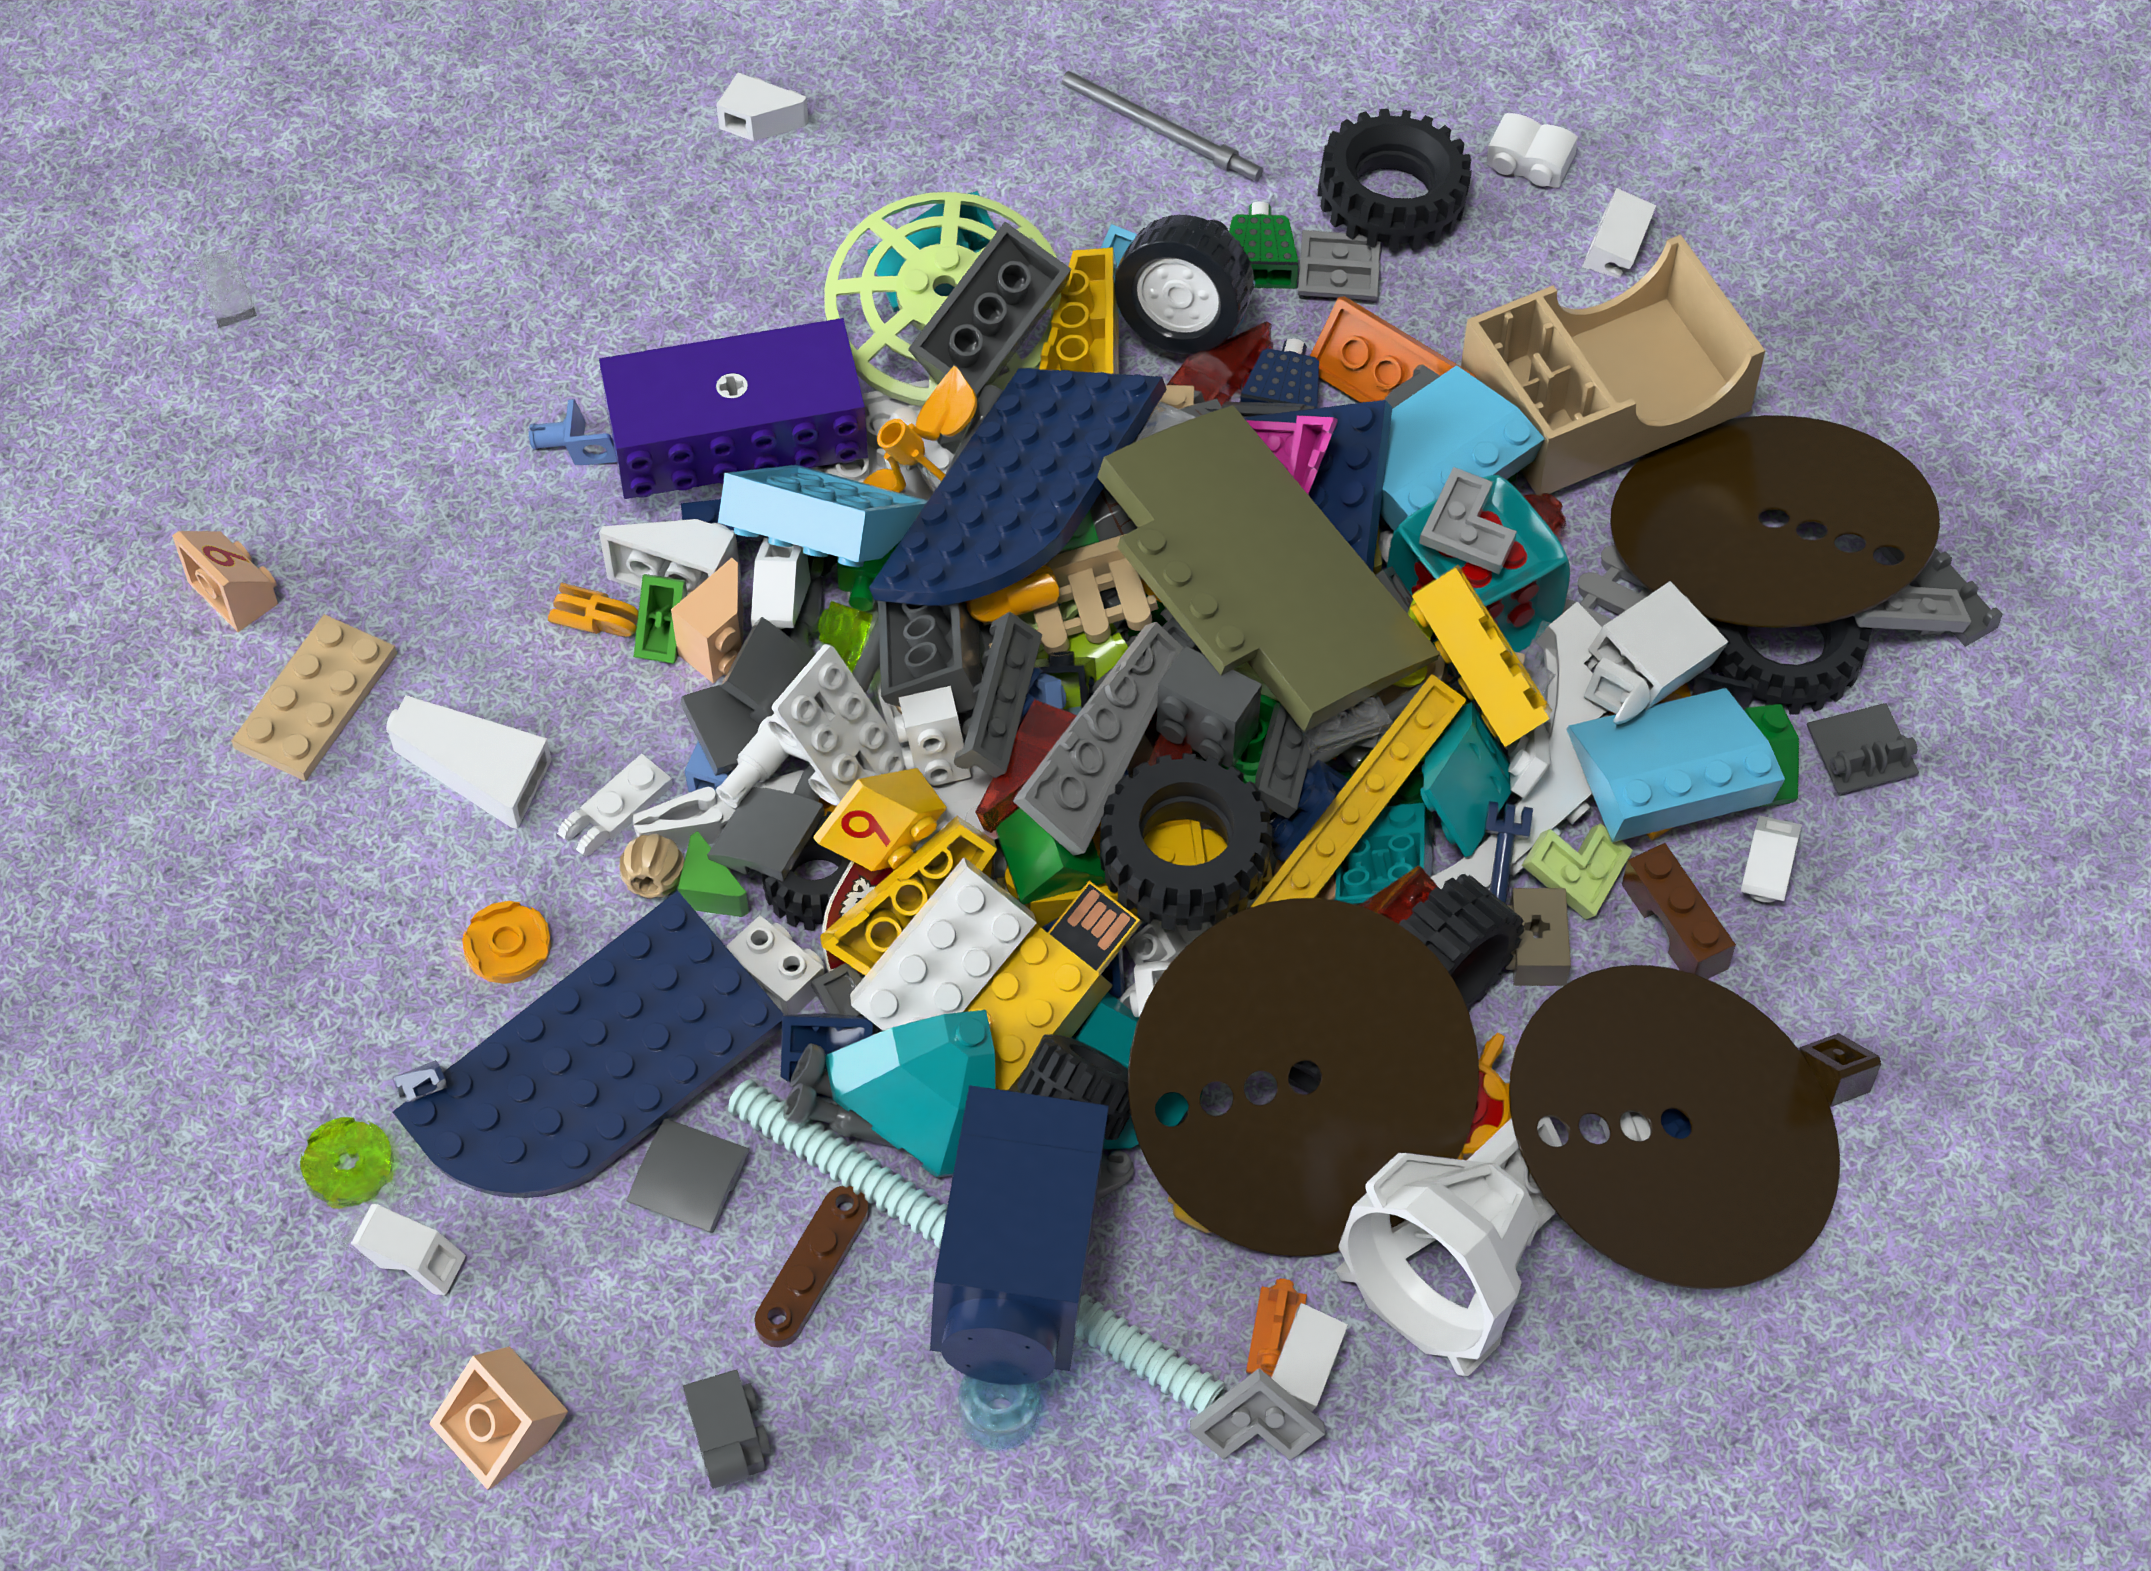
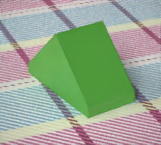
[633,574,688,664]
[678,831,749,917]

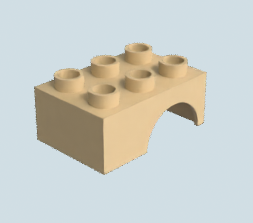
[1461,234,1765,498]

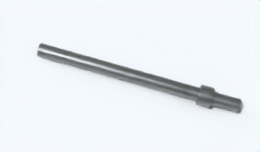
[1062,71,1263,181]

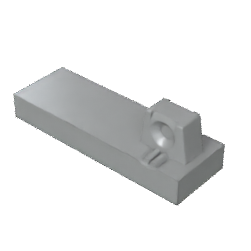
[1854,586,1971,636]

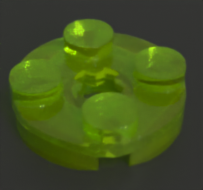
[300,1117,394,1209]

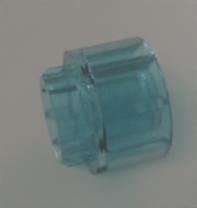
[958,1375,1040,1451]

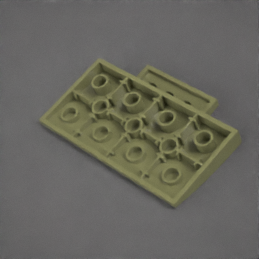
[1097,405,1441,732]

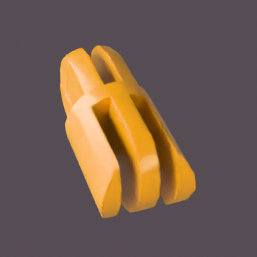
[966,565,1059,623]
[548,582,638,637]

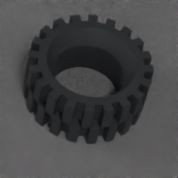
[1399,874,1525,1012]

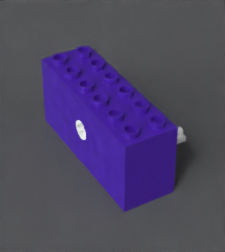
[599,318,868,499]

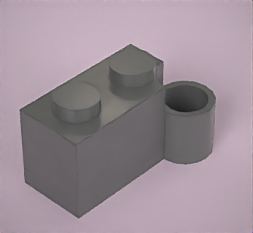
[683,1369,771,1489]

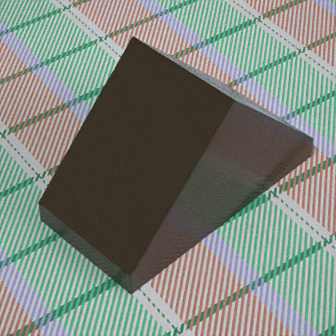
[1799,1033,1881,1107]

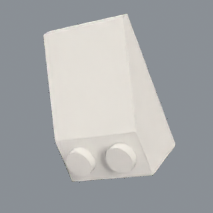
[599,519,741,594]

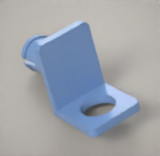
[529,399,617,465]

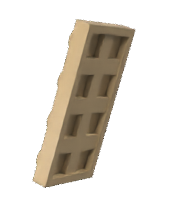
[231,614,397,781]

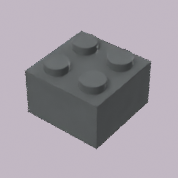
[1156,646,1262,768]

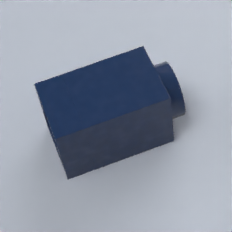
[930,1085,1109,1385]

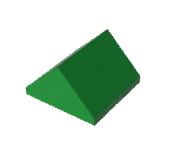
[996,808,1106,905]

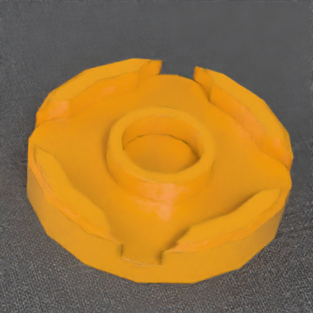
[462,901,552,984]

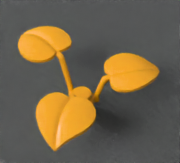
[862,366,977,493]

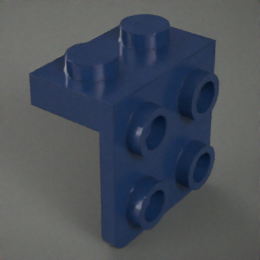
[1269,759,1349,862]

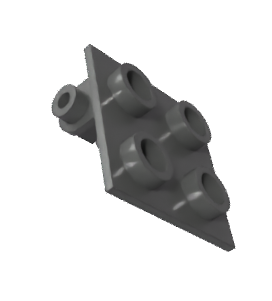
[1807,703,1919,795]

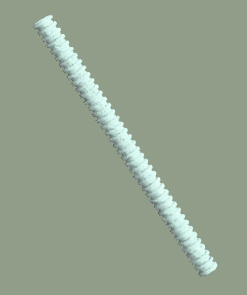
[728,1079,1225,1415]

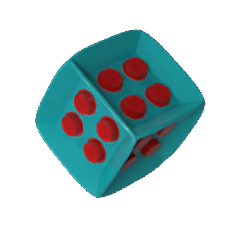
[1387,475,1570,677]

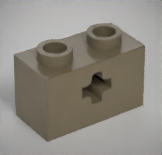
[1505,888,1571,986]

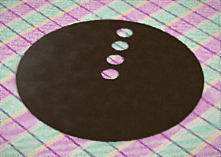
[1610,415,1940,628]
[1128,898,1479,1256]
[1509,965,1840,1290]

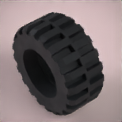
[1100,753,1272,931]

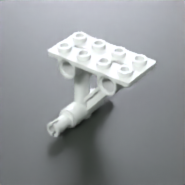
[716,644,906,808]

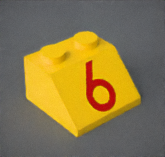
[813,768,947,871]

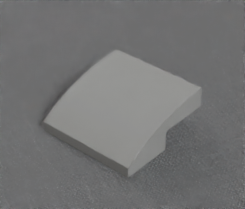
[1298,230,1381,300]

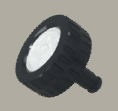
[1114,215,1254,354]

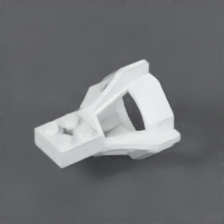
[1336,1117,1563,1376]

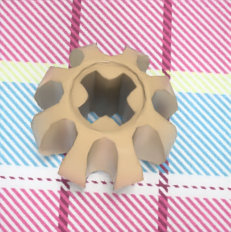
[619,833,684,899]

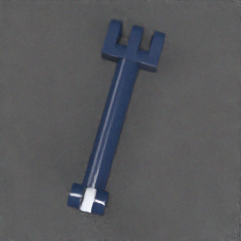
[1484,801,1533,904]

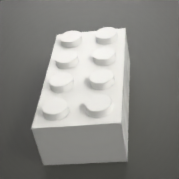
[850,857,1037,1031]

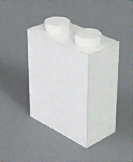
[1588,581,1728,710]

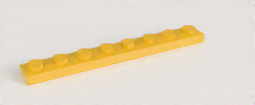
[1250,674,1467,908]

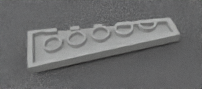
[1013,622,1184,856]

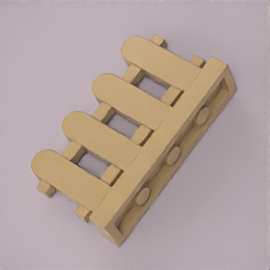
[983,534,1158,654]

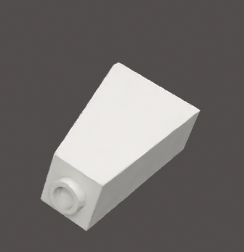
[386,695,552,829]

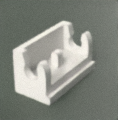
[1582,188,1656,278]
[1271,1303,1348,1412]

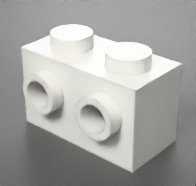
[894,686,971,786]
[726,915,825,1015]

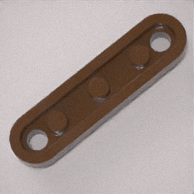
[754,1186,869,1348]

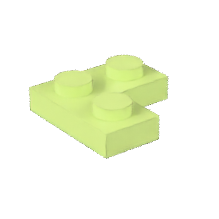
[1522,823,1633,920]

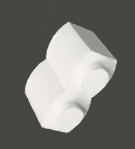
[1487,113,1578,188]

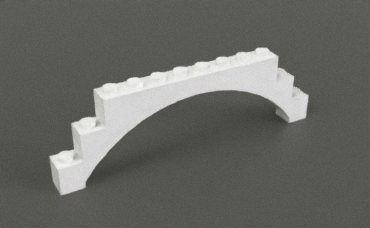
[1207,602,1611,928]

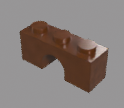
[1622,843,1736,979]

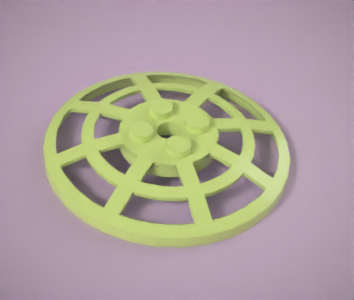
[825,192,1061,406]

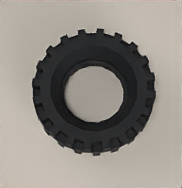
[1317,109,1472,251]
[1707,615,1872,715]

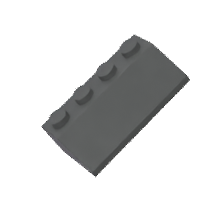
[908,222,1071,401]
[878,601,982,714]

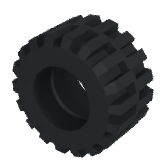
[761,811,851,931]
[1017,1034,1131,1140]

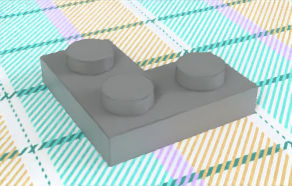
[1420,467,1517,574]
[1190,1368,1325,1460]

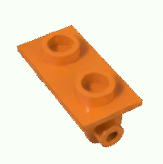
[1246,1278,1307,1377]

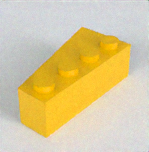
[1039,247,1119,374]
[1410,565,1552,747]
[820,816,997,976]

